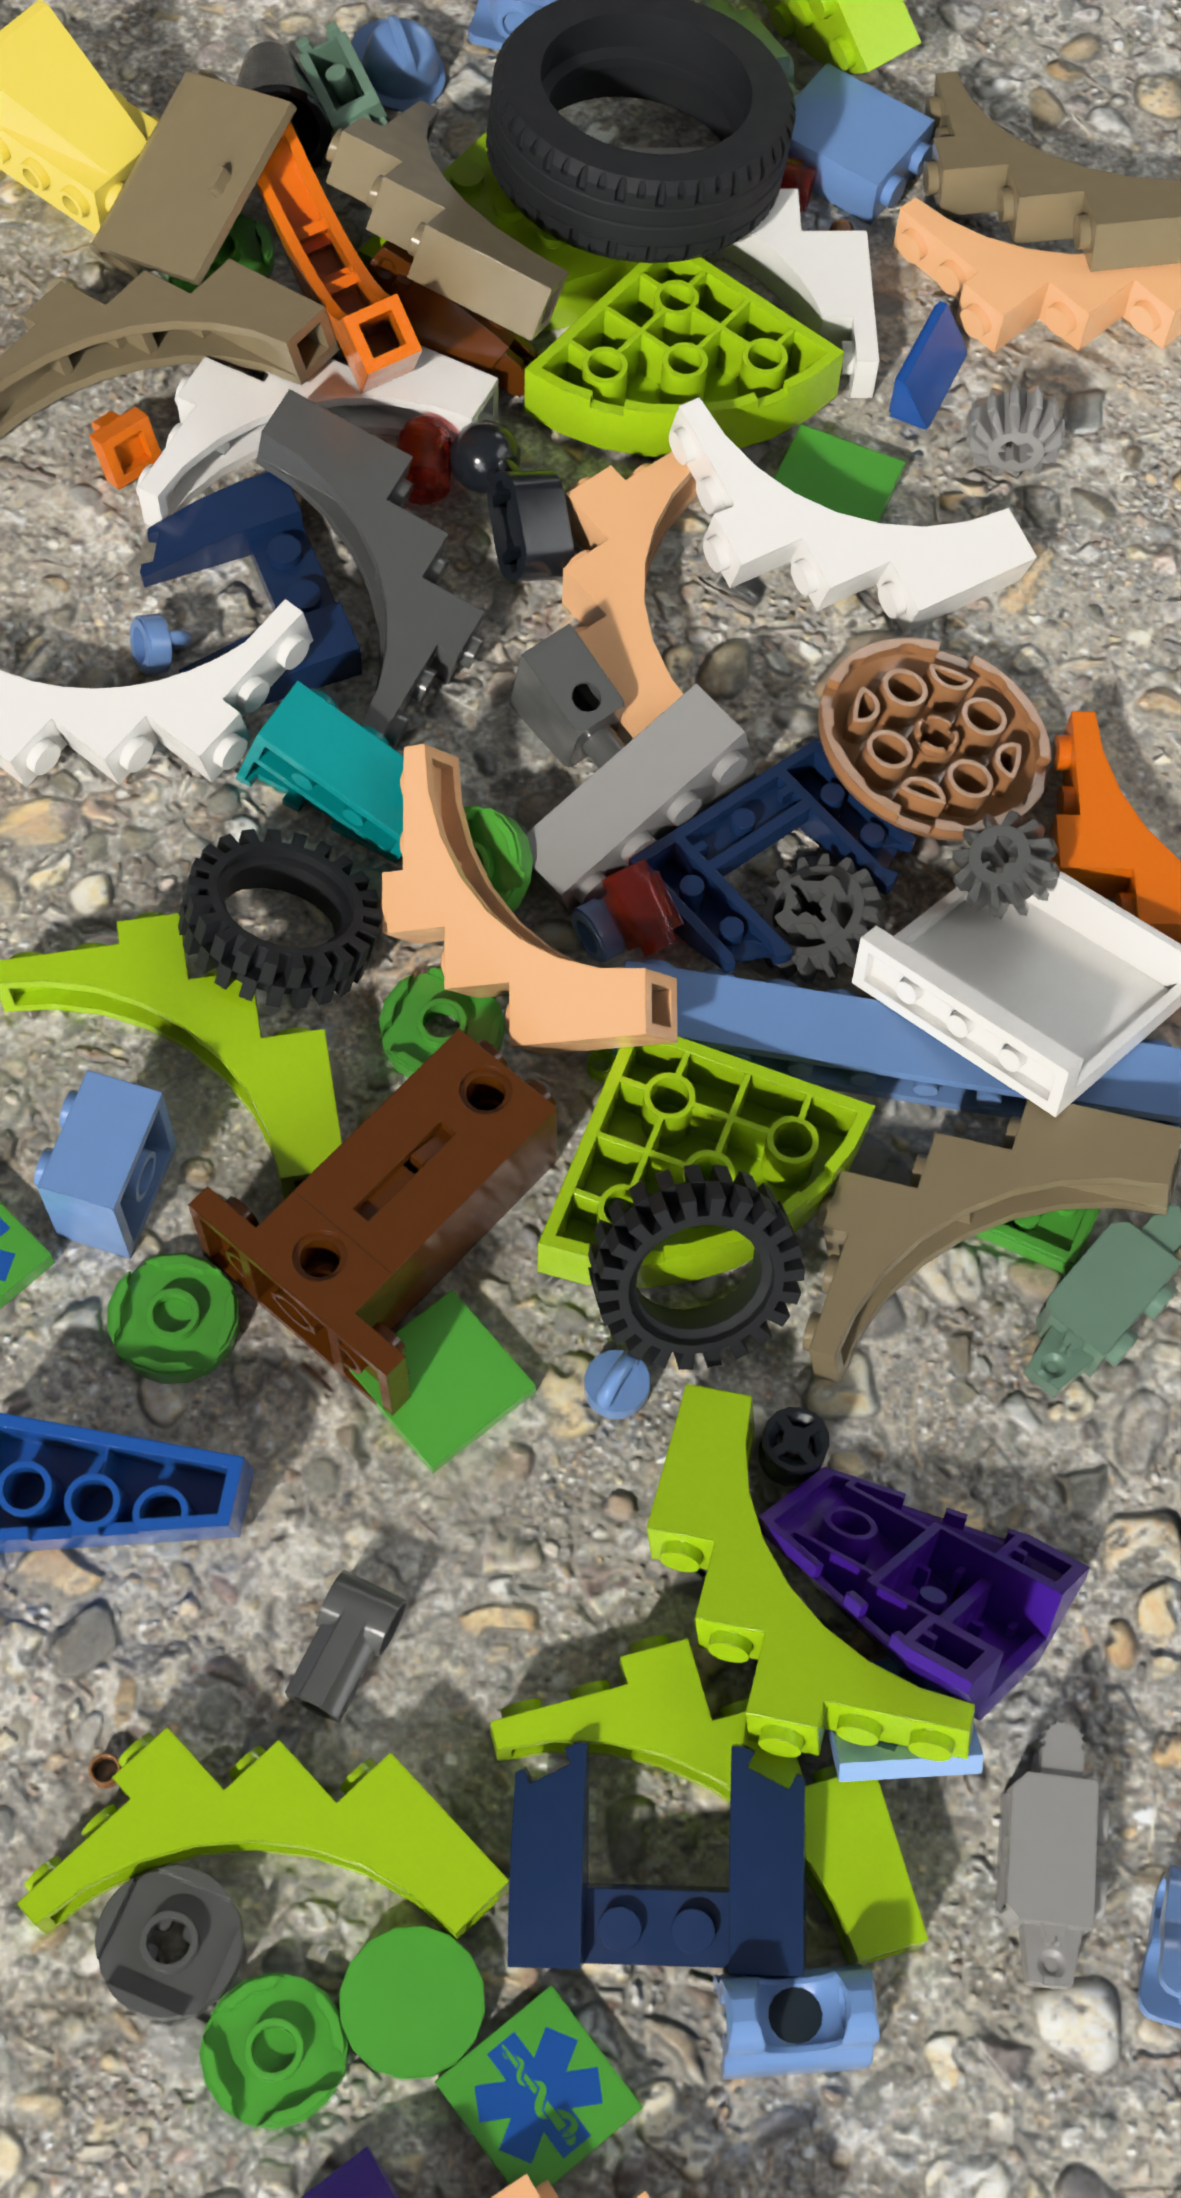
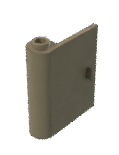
[90,69,297,286]

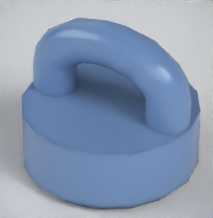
[130,614,192,674]
[571,895,635,963]
[584,1350,650,1419]

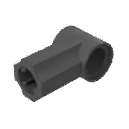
[285,1570,407,1723]

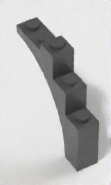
[256,389,485,748]

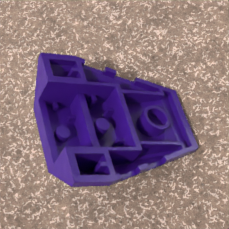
[758,1467,1090,1721]

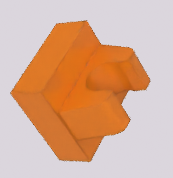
[89,406,162,490]

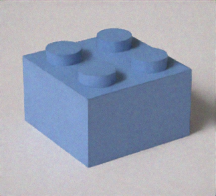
[34,1070,177,1259]

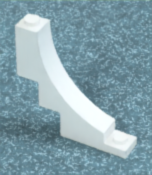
[622,147,879,398]

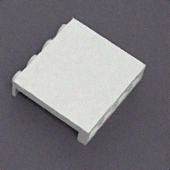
[852,857,1181,1117]

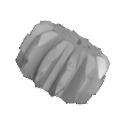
[967,382,1065,479]

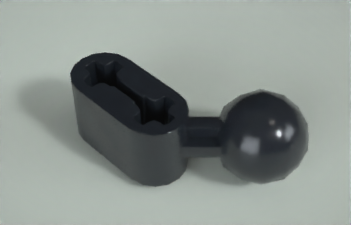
[449,420,574,582]

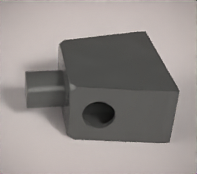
[509,623,626,769]

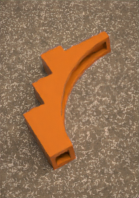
[256,121,422,394]
[1047,711,1181,944]

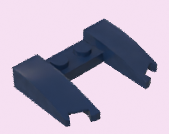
[140,471,362,706]
[627,739,916,972]
[507,1741,806,1977]

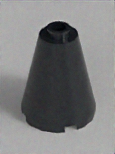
[236,41,332,174]

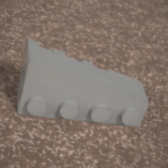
[526,683,757,916]

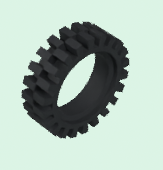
[178,829,382,1008]
[588,1164,805,1370]

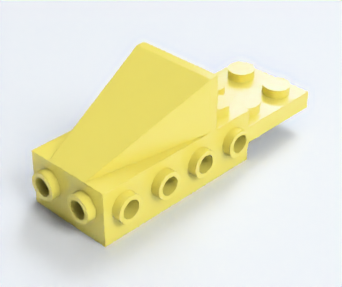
[0,0,159,235]

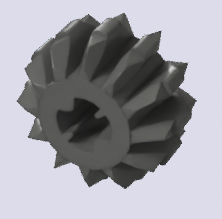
[952,809,1060,919]

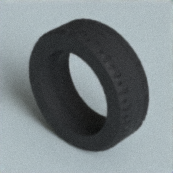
[486,0,796,263]

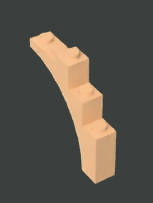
[893,197,1181,353]
[562,452,698,745]
[379,744,678,1055]

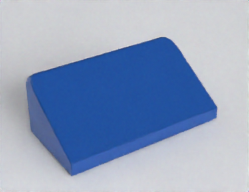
[889,301,967,429]

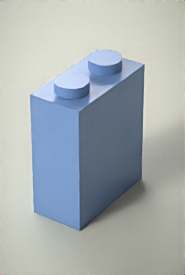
[783,63,935,224]

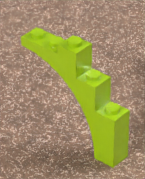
[0,912,342,1200]
[647,1384,975,1761]
[490,1635,929,1965]
[16,1727,509,1942]

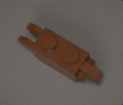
[367,241,540,398]

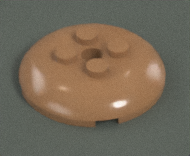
[818,638,1051,841]

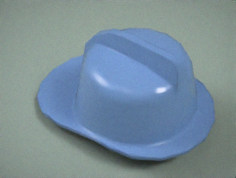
[351,15,446,112]

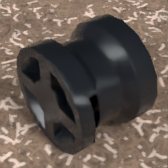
[758,1407,830,1487]

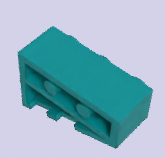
[235,681,404,864]

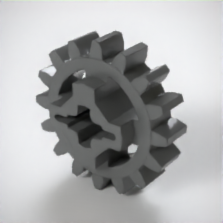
[752,853,885,984]

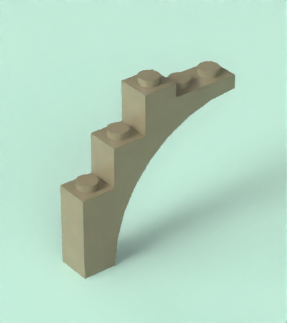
[923,71,1181,272]
[326,100,569,341]
[0,259,340,438]
[803,1099,1181,1383]

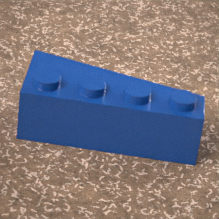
[0,1413,255,1553]

